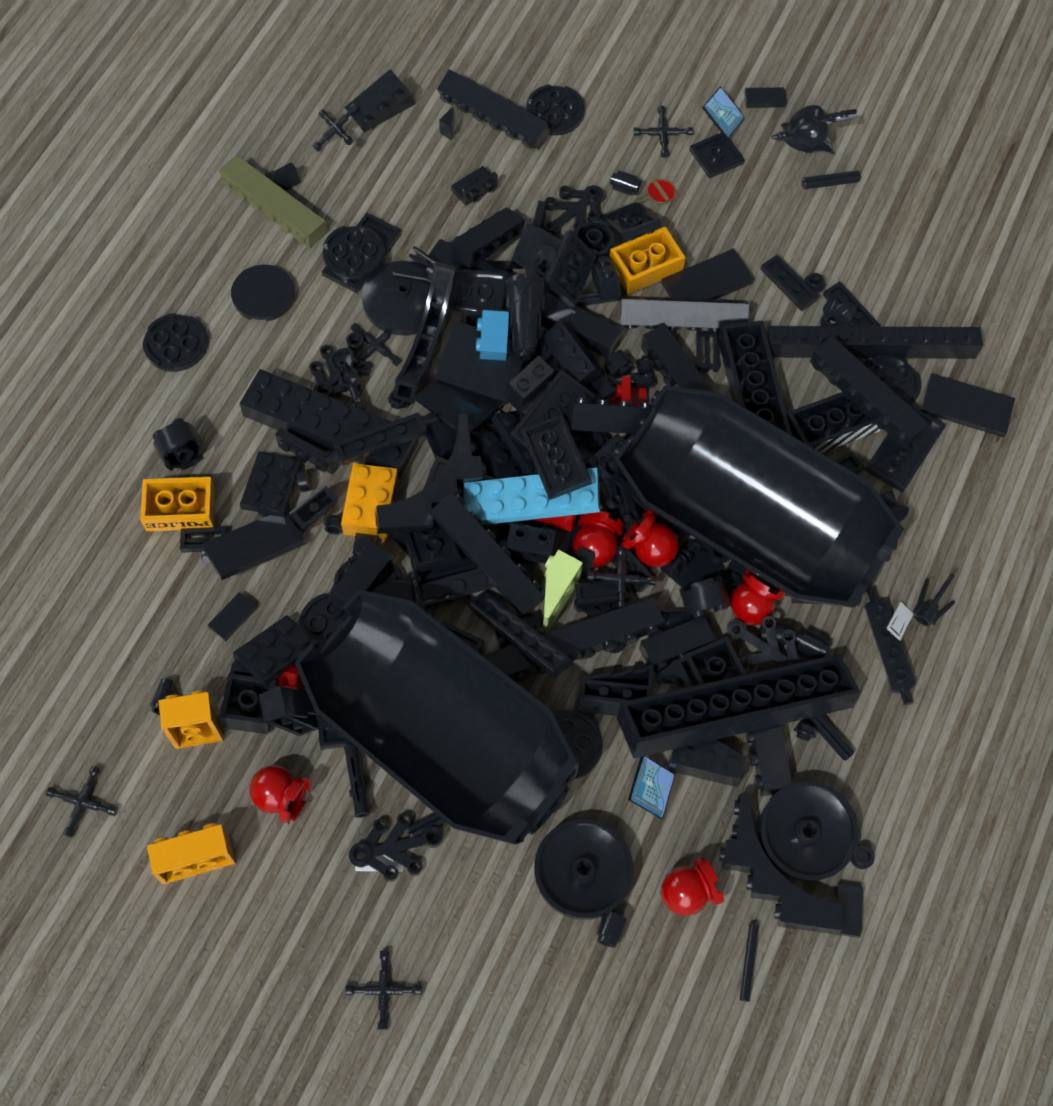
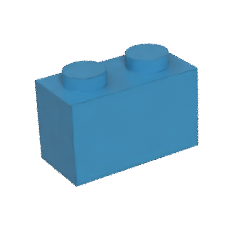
[476,310,509,361]

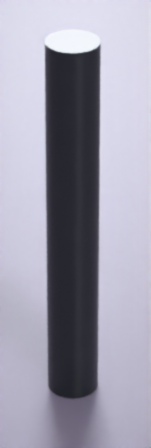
[739,924,759,1002]

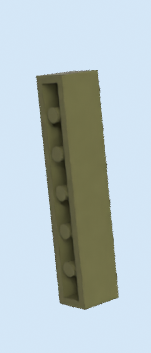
[219,155,327,248]

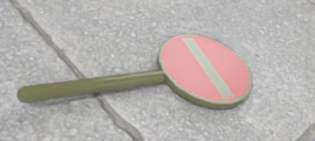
[617,179,676,209]

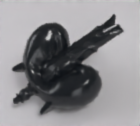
[772,105,857,154]

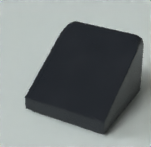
[439,108,455,140]

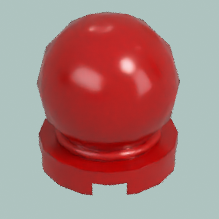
[620,510,679,567]
[573,511,624,568]
[730,570,785,626]
[249,765,312,824]
[660,856,724,917]

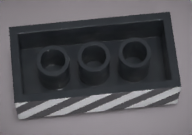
[787,392,880,453]

